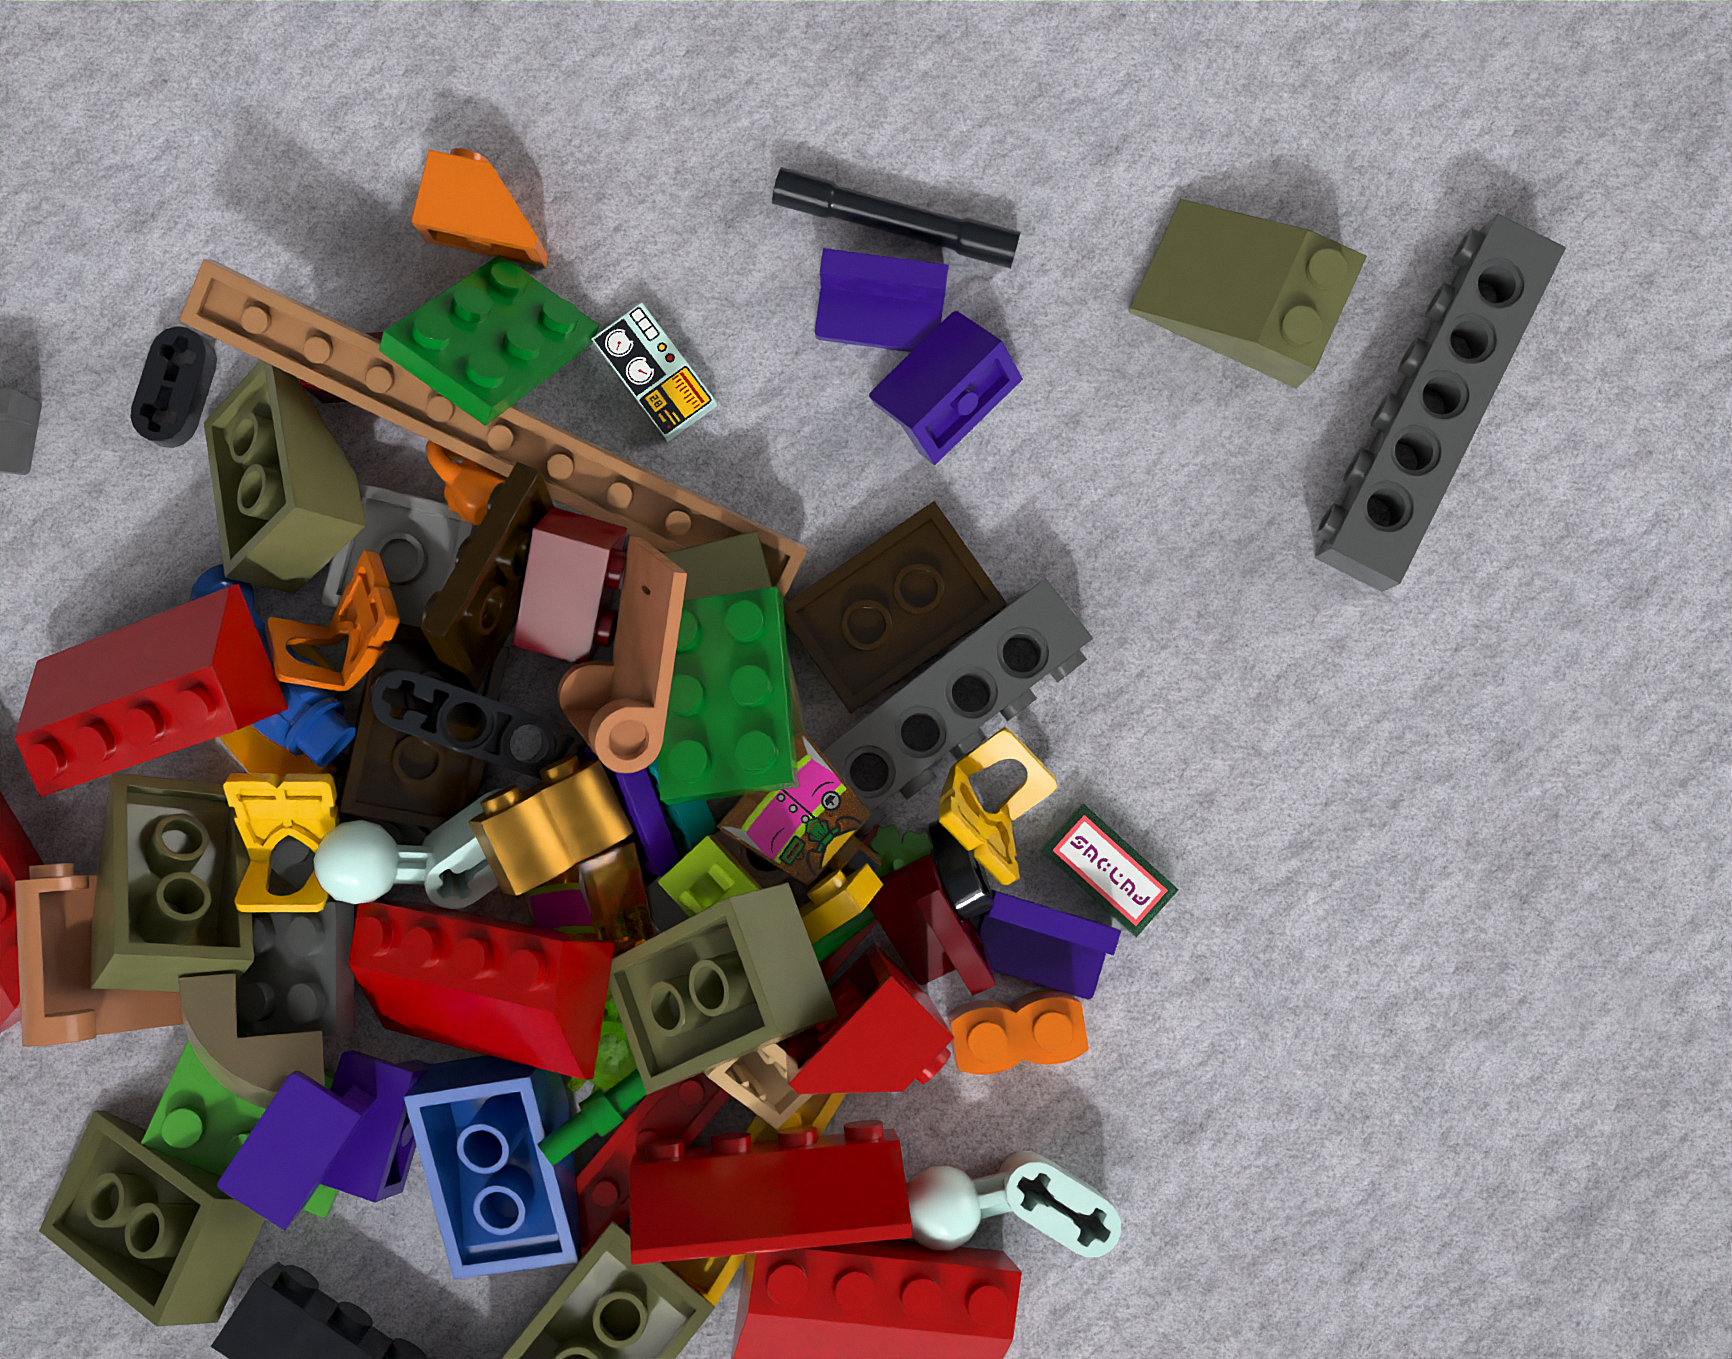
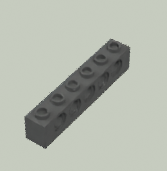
[1315,214,1566,592]

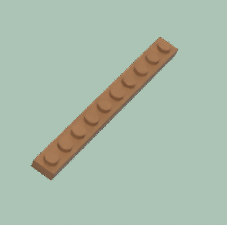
[179,259,808,600]

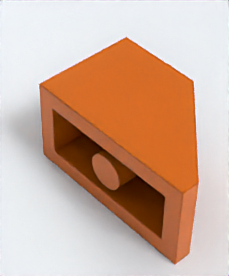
[411,148,549,269]

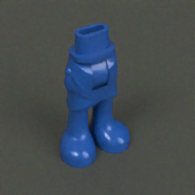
[190,564,356,767]

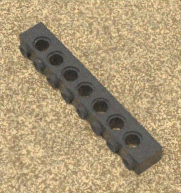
[643,578,1093,933]

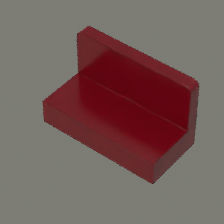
[868,854,996,996]

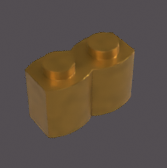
[468,754,634,896]

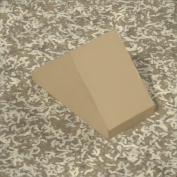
[704,1040,813,1129]

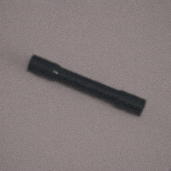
[772,167,1021,269]

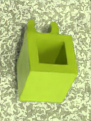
[658,835,763,918]

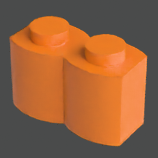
[947,990,1089,1075]

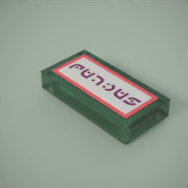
[1039,803,1179,938]

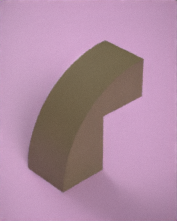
[178,974,325,1109]

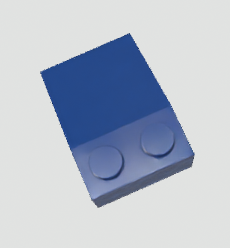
[403,1055,582,1279]

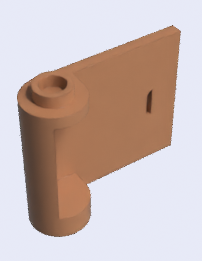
[557,536,687,773]
[15,863,184,1047]

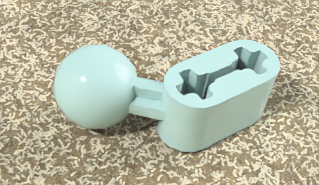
[314,788,504,909]
[906,1150,1121,1258]

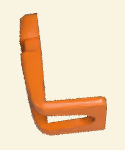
[264,550,401,691]

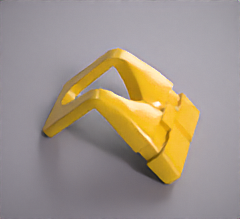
[939,727,1057,885]
[223,773,339,912]

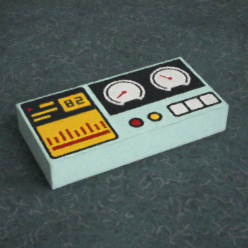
[592,302,717,442]

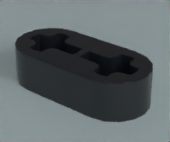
[130,326,217,448]
[928,819,995,921]

